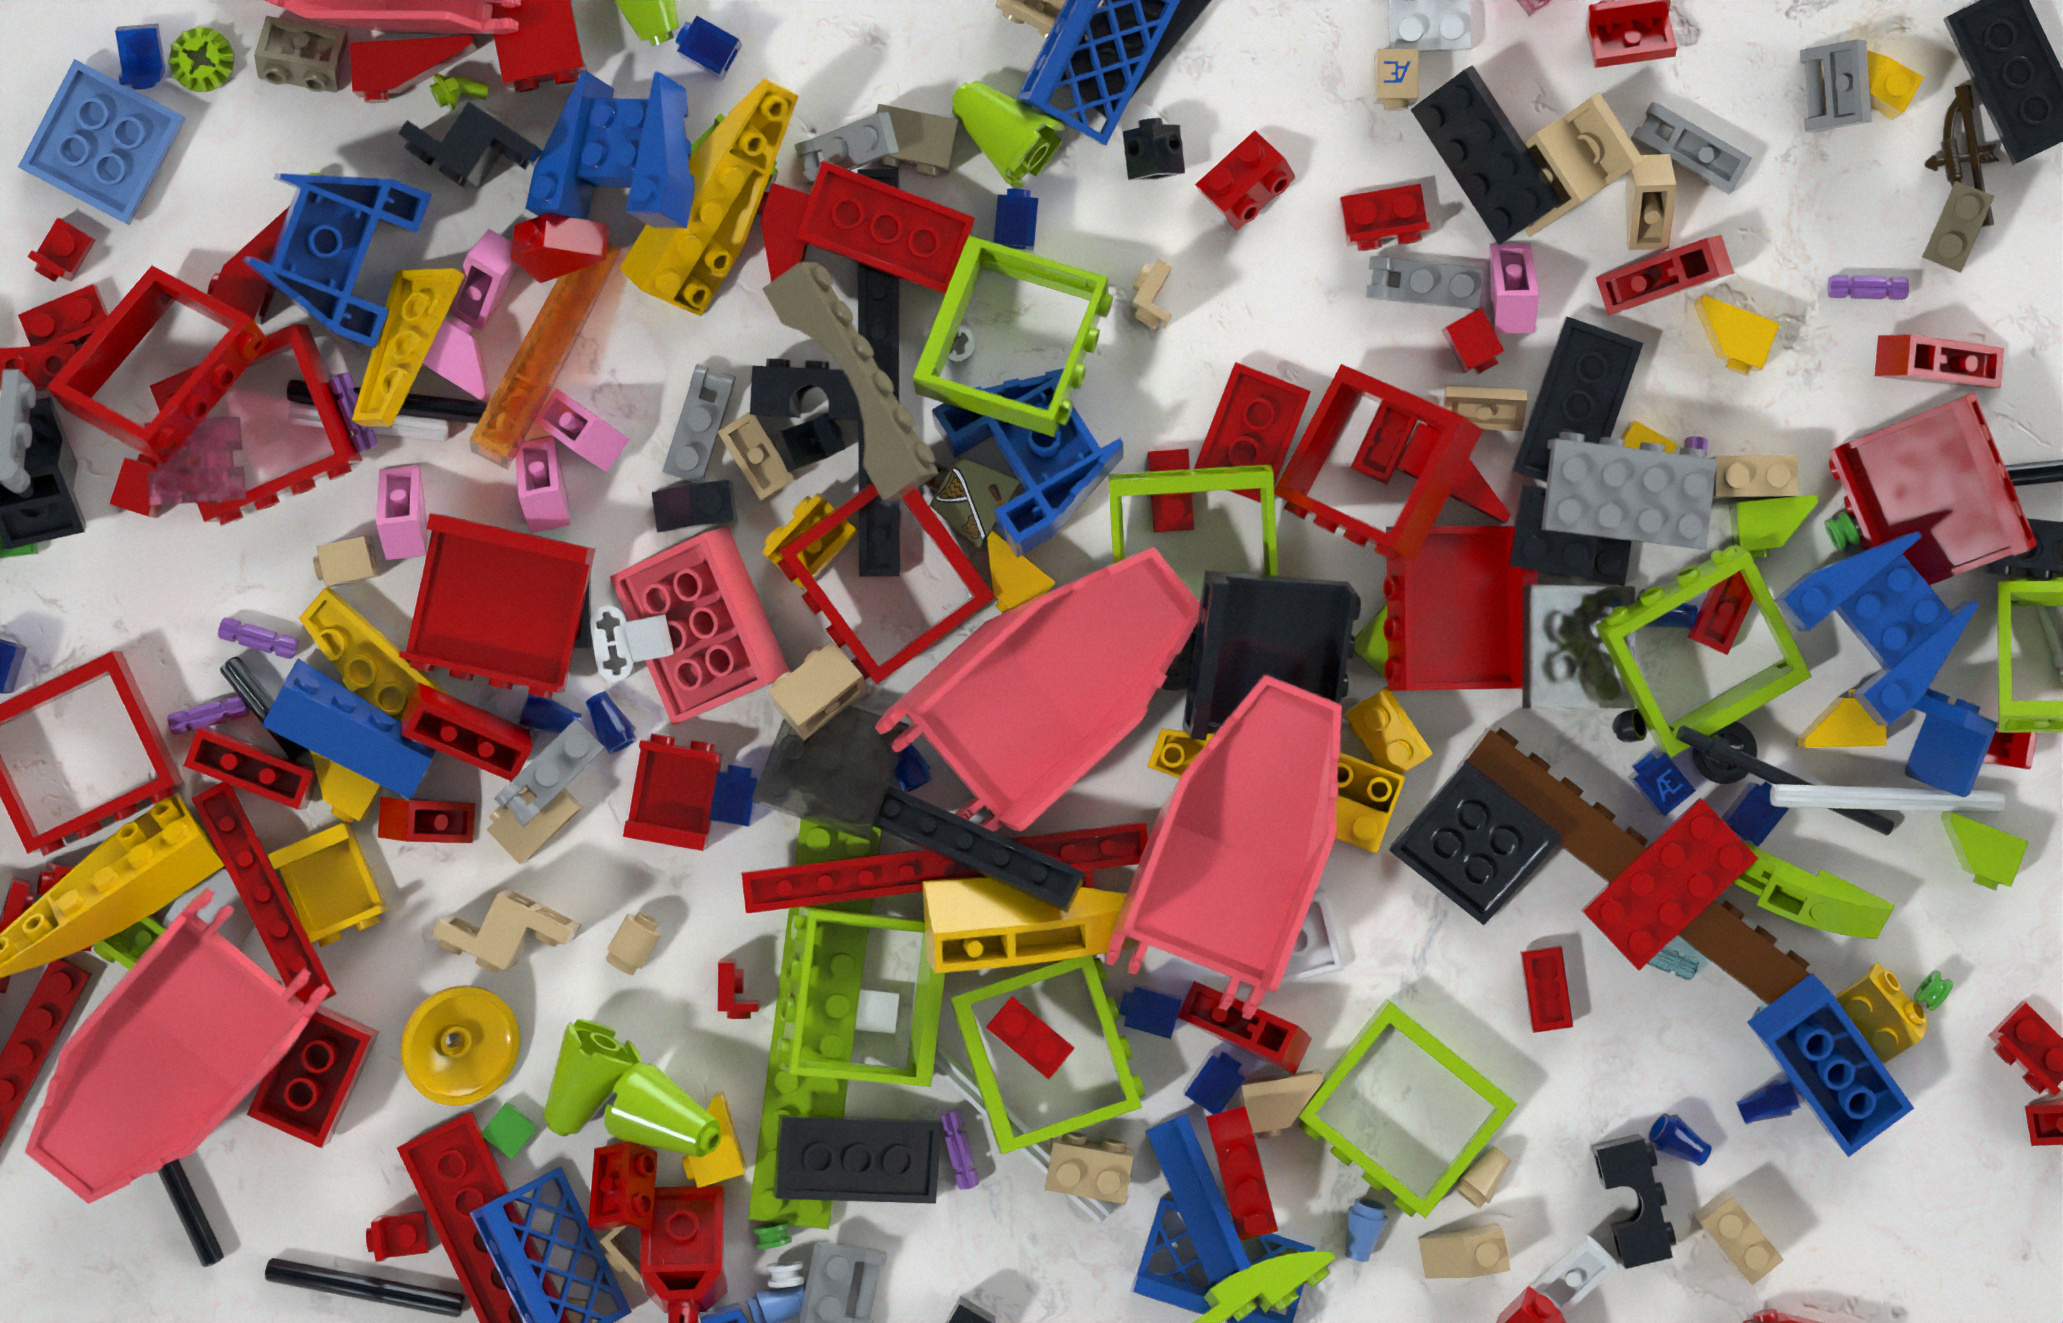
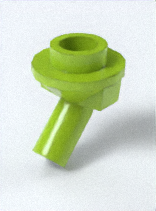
[429,73,490,111]

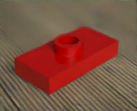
[1350,404,1417,485]
[1520,946,1573,1033]

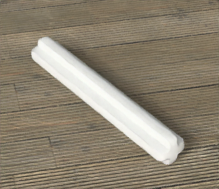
[288,403,450,442]

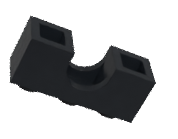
[750,358,863,422]
[1591,1134,1676,1269]

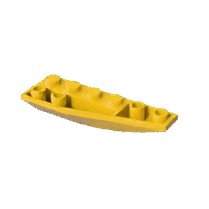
[619,78,799,316]
[1147,728,1406,854]
[0,792,225,978]
[923,876,1139,973]

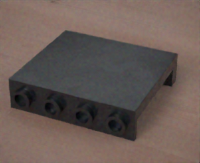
[1182,570,1361,741]

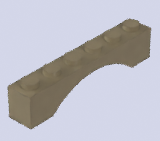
[762,262,939,501]

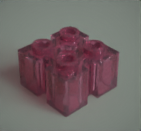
[144,417,246,505]

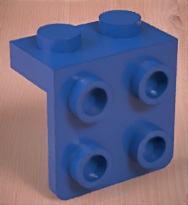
[1905,688,1998,798]

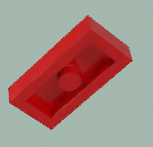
[1148,449,1194,533]
[1687,571,1754,655]
[985,996,1075,1080]

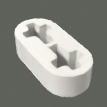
[590,606,635,682]

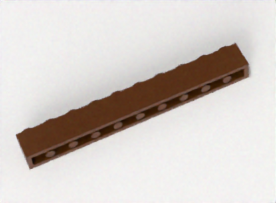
[1457,727,1810,1006]

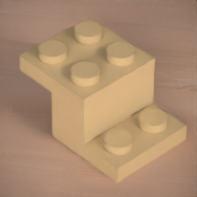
[1524,92,1644,238]
[431,888,581,973]

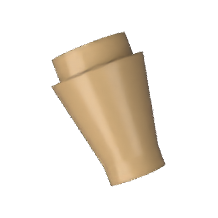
[1455,1146,1512,1209]

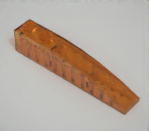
[469,242,621,470]

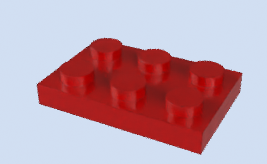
[1194,362,1311,504]

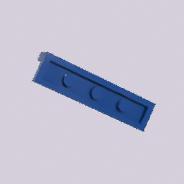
[1145,1114,1251,1282]

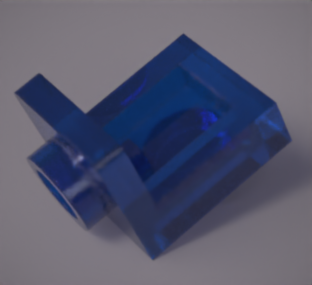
[115,23,166,89]

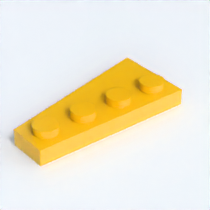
[352,268,465,427]
[299,587,450,722]

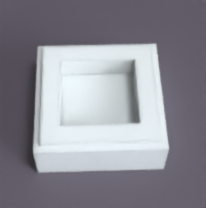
[624,614,674,662]
[855,988,900,1034]

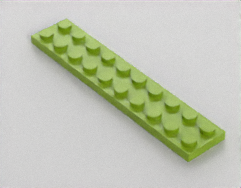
[748,816,882,1230]

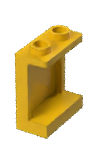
[268,822,388,948]

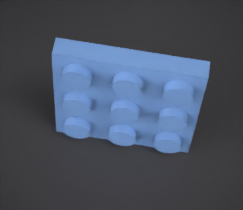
[18,59,186,225]

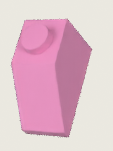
[448,229,518,331]
[1489,243,1539,334]
[422,315,491,403]
[534,388,629,473]
[514,436,570,533]
[376,465,428,560]

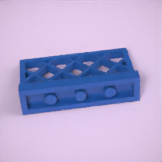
[1016,0,1180,146]
[469,1166,632,1323]
[1130,1198,1315,1323]

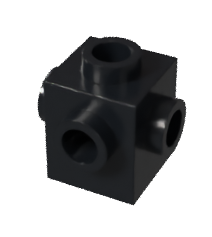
[1122,118,1185,180]

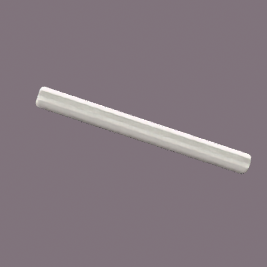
[1770,784,2005,813]
[934,1044,1113,1223]

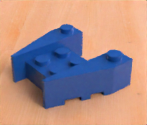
[525,71,695,229]
[243,173,432,348]
[932,368,1123,558]
[1774,532,1979,726]

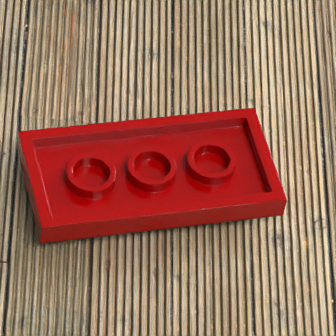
[794,160,975,295]
[1581,798,1758,971]

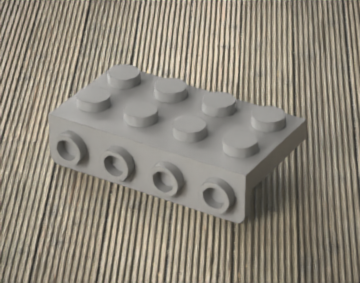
[1541,432,1717,550]

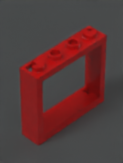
[47,266,269,465]
[150,323,363,526]
[1274,364,1483,563]
[777,482,995,684]
[0,651,184,857]

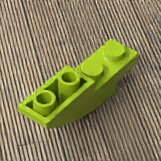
[1733,840,1895,939]
[1193,1251,1336,1323]

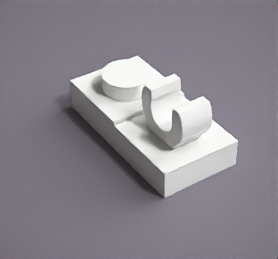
[1531,1235,1618,1317]

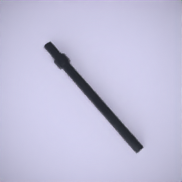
[1676,725,1894,836]

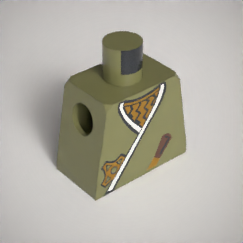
[924,457,1020,549]

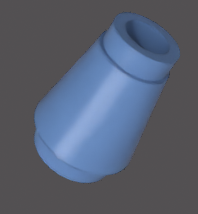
[1345,1198,1388,1262]
[746,1284,805,1323]

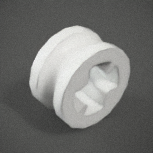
[947,325,976,363]
[767,1261,804,1287]

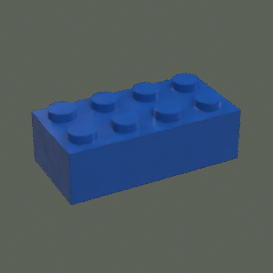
[1747,973,1914,1157]

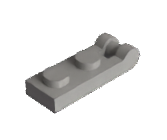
[1631,102,1752,195]
[794,112,899,185]
[1366,256,1484,310]
[662,364,736,484]
[0,370,36,493]
[494,719,605,828]

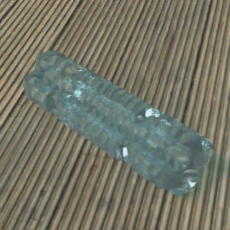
[1619,946,1699,980]

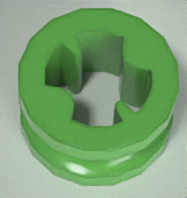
[1824,512,1860,553]
[1914,970,1954,1011]
[753,1221,792,1249]

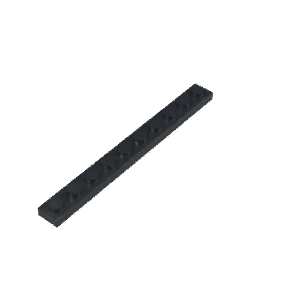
[857,169,900,577]

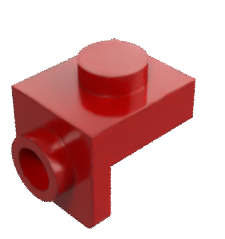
[1983,725,2037,770]

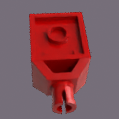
[640,1185,728,1323]

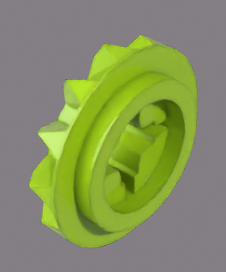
[167,26,234,92]

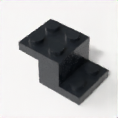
[398,101,543,189]
[0,397,86,549]
[1508,485,1632,586]

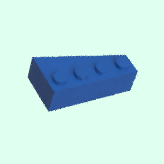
[262,658,436,800]

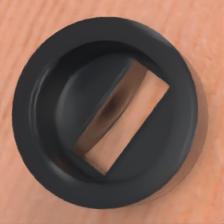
[1612,709,1647,743]

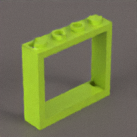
[913,235,1113,437]
[1108,465,1278,602]
[1595,545,1812,758]
[1997,577,2063,733]
[776,907,945,1087]
[949,955,1145,1155]
[1298,999,1517,1219]

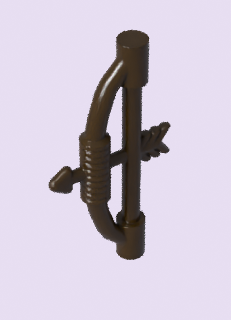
[1924,85,2000,228]

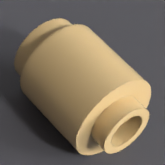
[606,912,662,975]

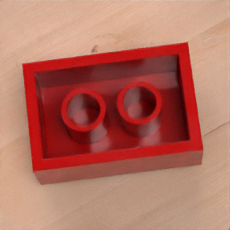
[247,1005,380,1148]

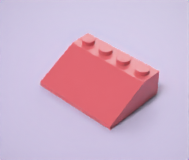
[610,526,790,726]

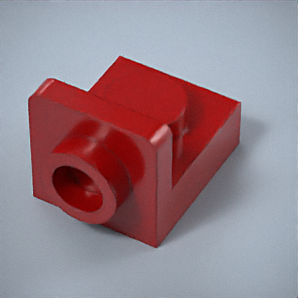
[27,217,96,282]
[717,959,760,1019]
[366,1211,430,1262]

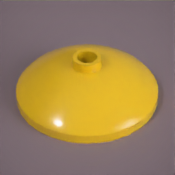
[400,985,520,1106]

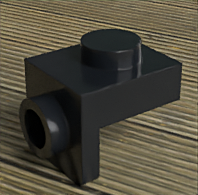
[772,412,846,473]

